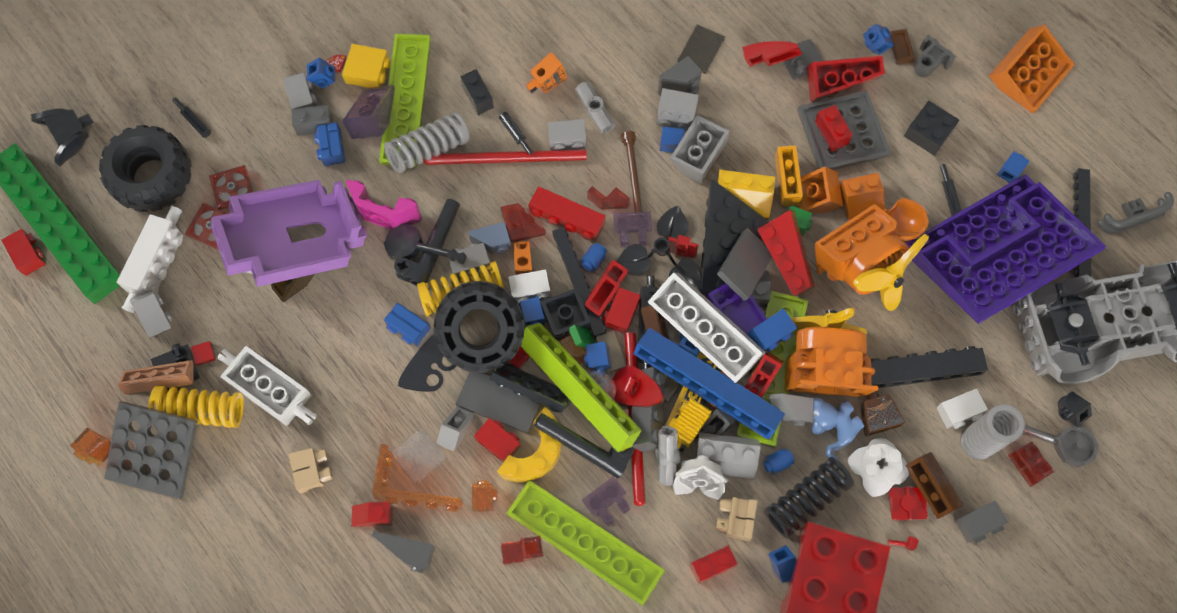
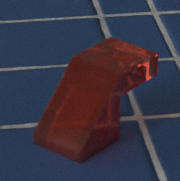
[587,186,630,210]
[501,536,543,565]

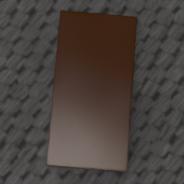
[890,29,915,65]

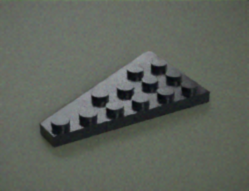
[699,180,769,300]

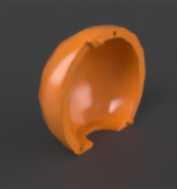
[883,198,929,241]

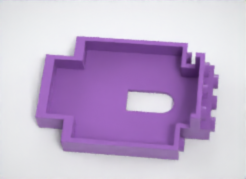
[211,180,367,287]

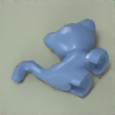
[812,397,864,461]

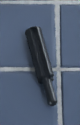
[172,97,211,138]
[499,112,533,155]
[940,164,962,216]

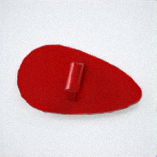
[610,366,663,407]

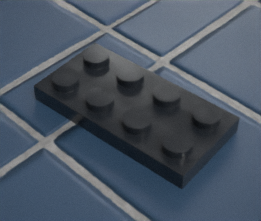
[490,363,572,413]

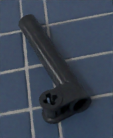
[394,199,460,286]
[534,413,635,479]

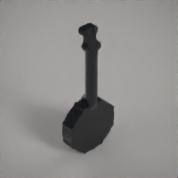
[383,224,467,264]

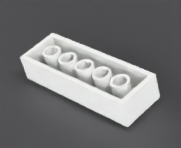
[648,272,765,383]

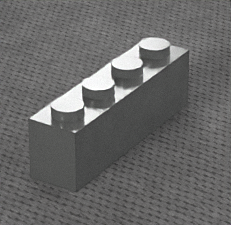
[632,367,665,452]

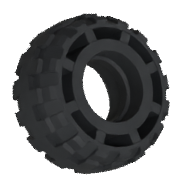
[99,125,192,212]
[433,281,525,373]

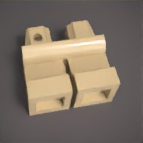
[288,448,333,494]
[715,497,757,542]

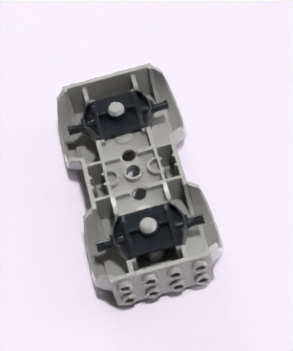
[1013,260,1177,385]

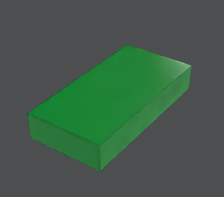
[569,325,595,348]

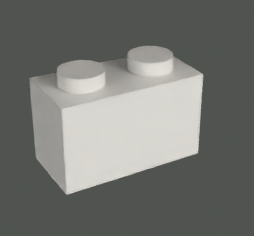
[508,269,551,305]
[936,388,988,429]

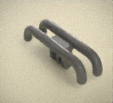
[1098,192,1174,234]

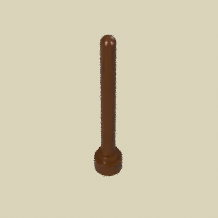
[621,131,642,216]

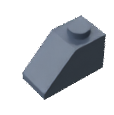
[468,222,511,254]

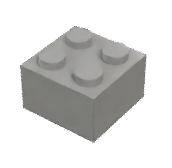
[656,88,699,132]

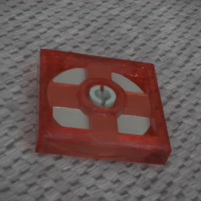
[209,165,253,210]
[184,203,229,250]

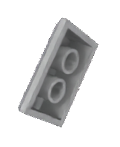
[670,115,730,184]
[695,432,760,479]

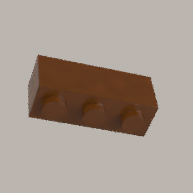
[905,452,964,519]

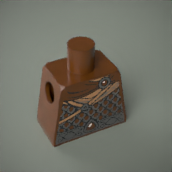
[860,391,905,437]

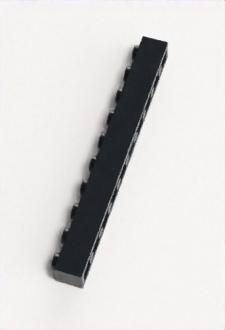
[1073,168,1091,278]
[552,227,607,339]

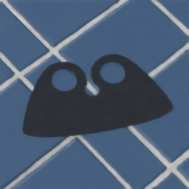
[398,334,456,392]

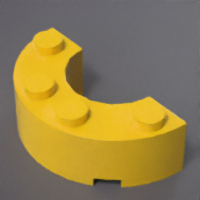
[497,407,562,483]

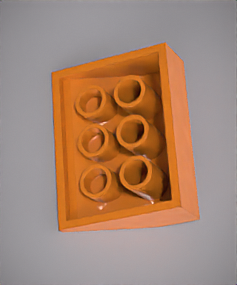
[989,24,1075,113]

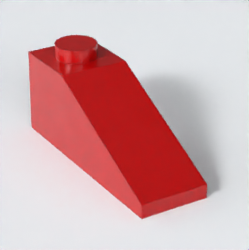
[745,351,784,398]

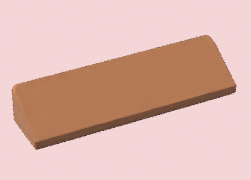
[118,360,194,394]

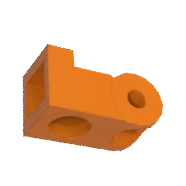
[514,241,532,275]

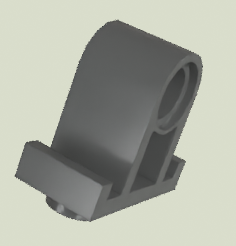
[914,35,956,77]

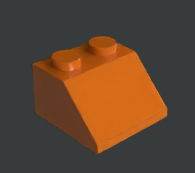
[799,167,843,213]
[840,173,885,221]

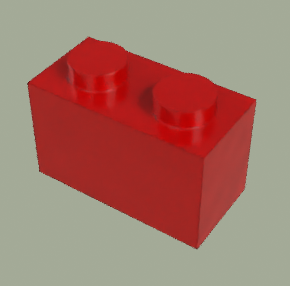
[815,105,853,151]
[1,228,46,276]
[603,287,640,334]
[474,418,521,462]
[690,545,738,584]

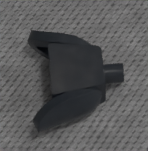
[31,108,94,167]

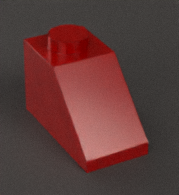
[351,502,393,527]

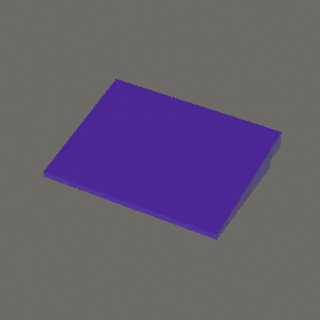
[905,174,1106,324]

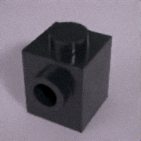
[1058,391,1092,427]

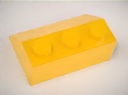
[717,170,775,220]

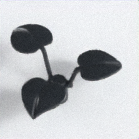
[616,206,701,288]

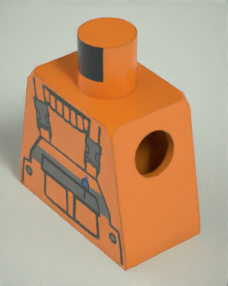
[525,52,568,94]

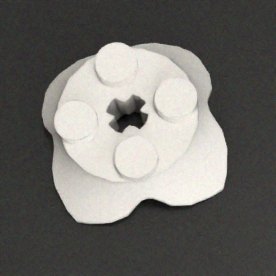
[847,438,909,497]
[673,455,728,500]

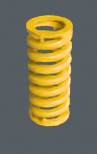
[417,261,504,317]
[148,386,244,428]

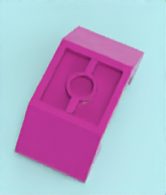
[346,179,422,230]

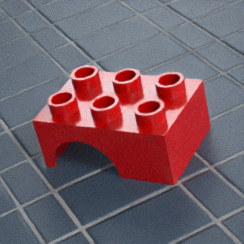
[780,522,891,613]

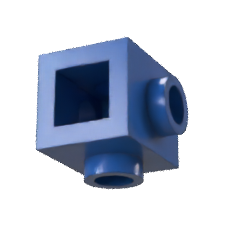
[863,24,894,55]
[306,57,335,89]

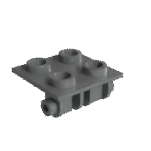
[784,39,822,80]

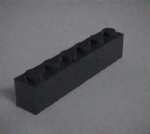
[870,346,988,388]

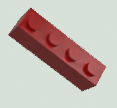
[528,186,606,241]

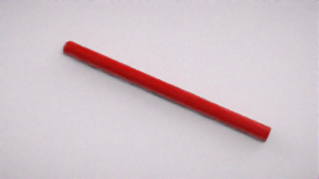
[423,149,587,165]
[624,332,646,506]

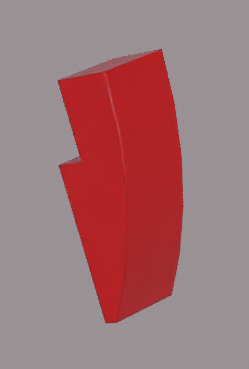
[742,41,802,67]
[584,260,629,316]

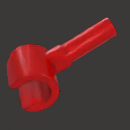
[888,536,919,551]

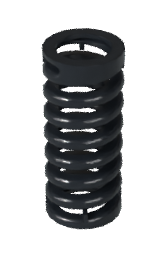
[764,457,854,539]

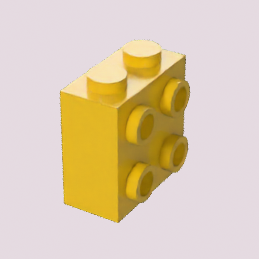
[342,44,391,90]

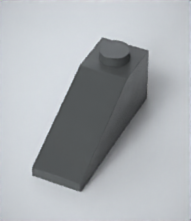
[372,531,435,573]

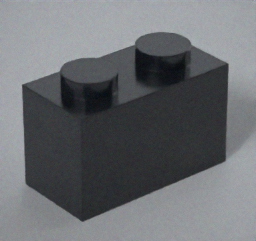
[460,69,494,115]

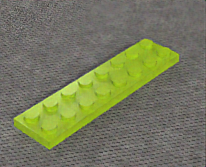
[379,34,431,167]
[736,291,809,447]
[506,480,665,606]

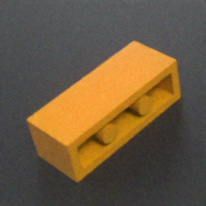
[774,145,803,207]

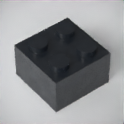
[904,100,960,156]
[540,288,591,341]

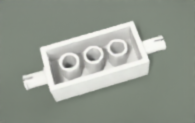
[117,206,183,313]
[218,346,317,426]

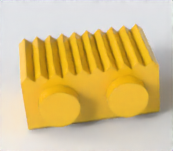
[668,398,712,448]

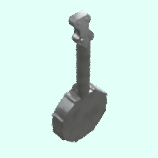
[1023,425,1099,468]

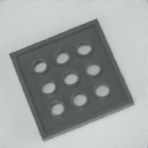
[797,90,891,170]
[104,401,198,499]

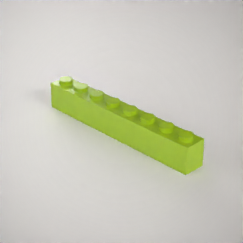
[521,323,642,452]

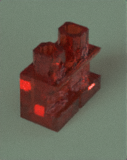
[1008,441,1054,488]

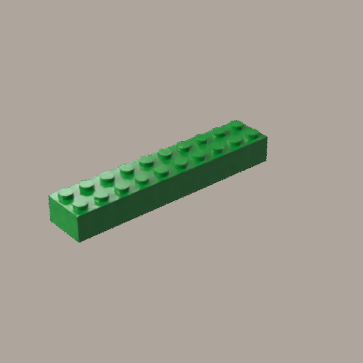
[0,143,120,304]

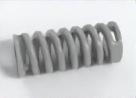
[384,112,469,173]
[960,404,1025,460]

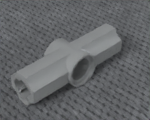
[575,81,615,134]
[655,426,680,486]

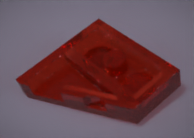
[500,203,546,243]

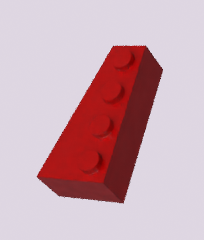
[806,56,885,102]
[757,210,815,296]

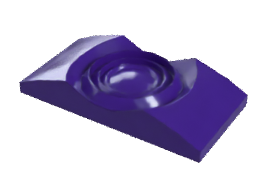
[707,284,781,351]

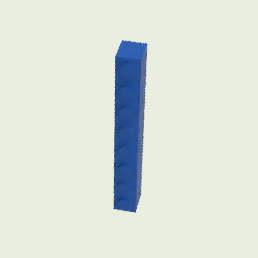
[633,328,785,440]

